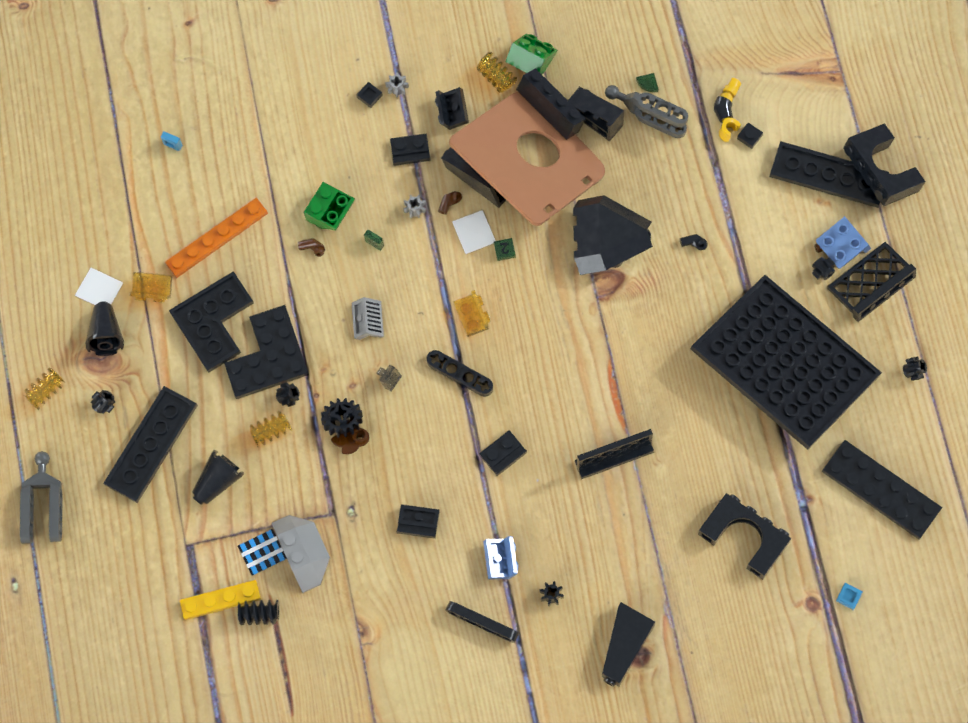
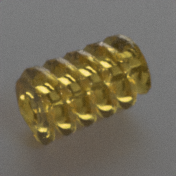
[477,52,517,93]
[24,367,65,410]
[250,411,293,448]

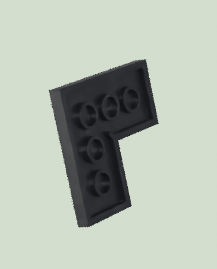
[169,271,254,373]
[224,305,309,399]

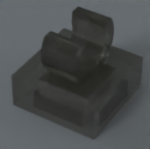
[376,364,402,392]

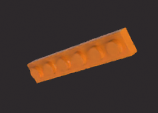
[165,197,268,278]

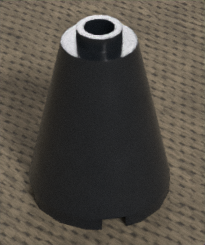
[85,301,124,356]
[192,450,244,505]

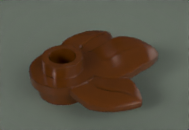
[331,428,369,454]

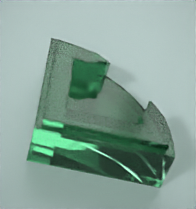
[636,73,659,92]

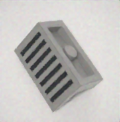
[352,297,384,340]

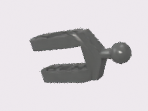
[605,85,688,139]
[20,451,63,544]

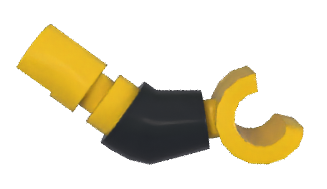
[714,78,741,142]

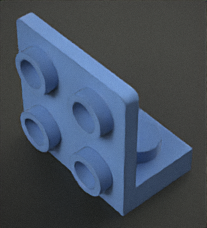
[816,216,871,269]

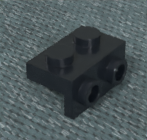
[435,87,469,130]

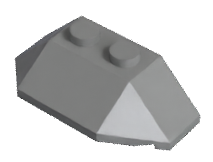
[272,515,330,593]

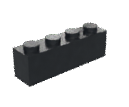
[516,68,586,140]

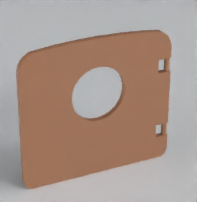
[449,92,605,226]

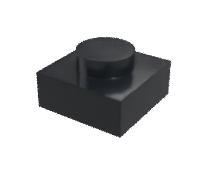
[356,82,383,108]
[737,123,763,149]

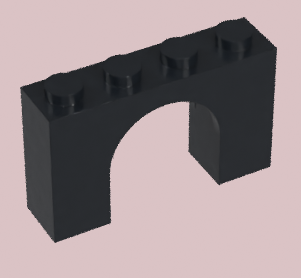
[843,123,926,207]
[698,493,791,580]

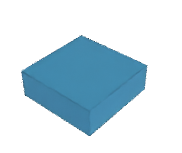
[161,131,183,151]
[836,583,863,610]

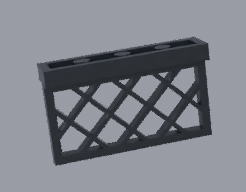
[828,242,916,322]
[575,429,654,480]

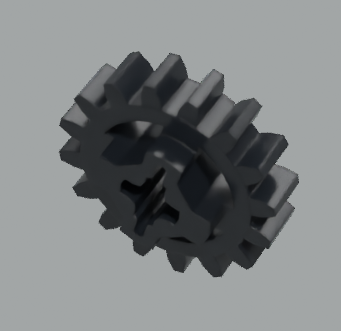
[321,398,363,438]

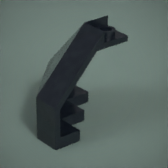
[573,195,653,275]

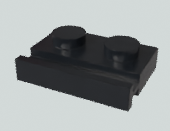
[390,133,430,166]
[479,430,527,476]
[396,504,440,539]

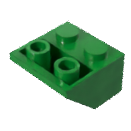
[505,34,558,74]
[304,182,355,231]

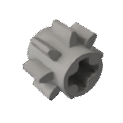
[385,73,409,97]
[404,195,426,218]

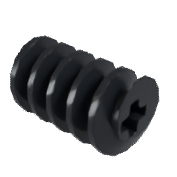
[238,600,280,625]

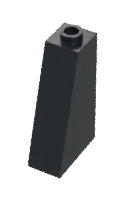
[441,147,506,208]
[602,602,655,687]

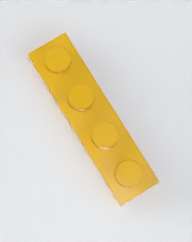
[180,580,261,620]

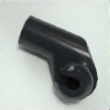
[680,234,708,250]

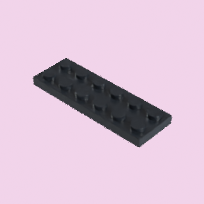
[769,141,889,208]
[103,386,198,503]
[822,440,943,540]

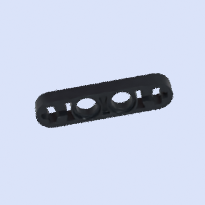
[427,350,493,397]
[445,601,519,643]

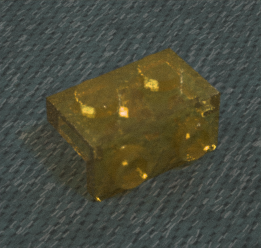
[130,272,172,302]
[453,290,491,337]

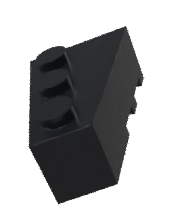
[568,86,624,141]

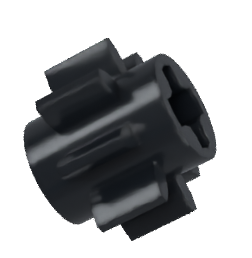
[812,257,835,280]
[903,356,927,381]
[276,382,300,407]
[91,390,115,414]
[540,581,564,607]

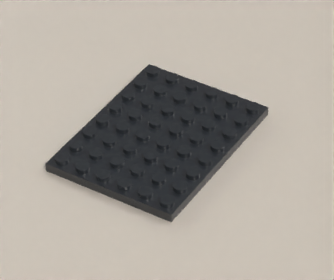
[690,275,882,450]

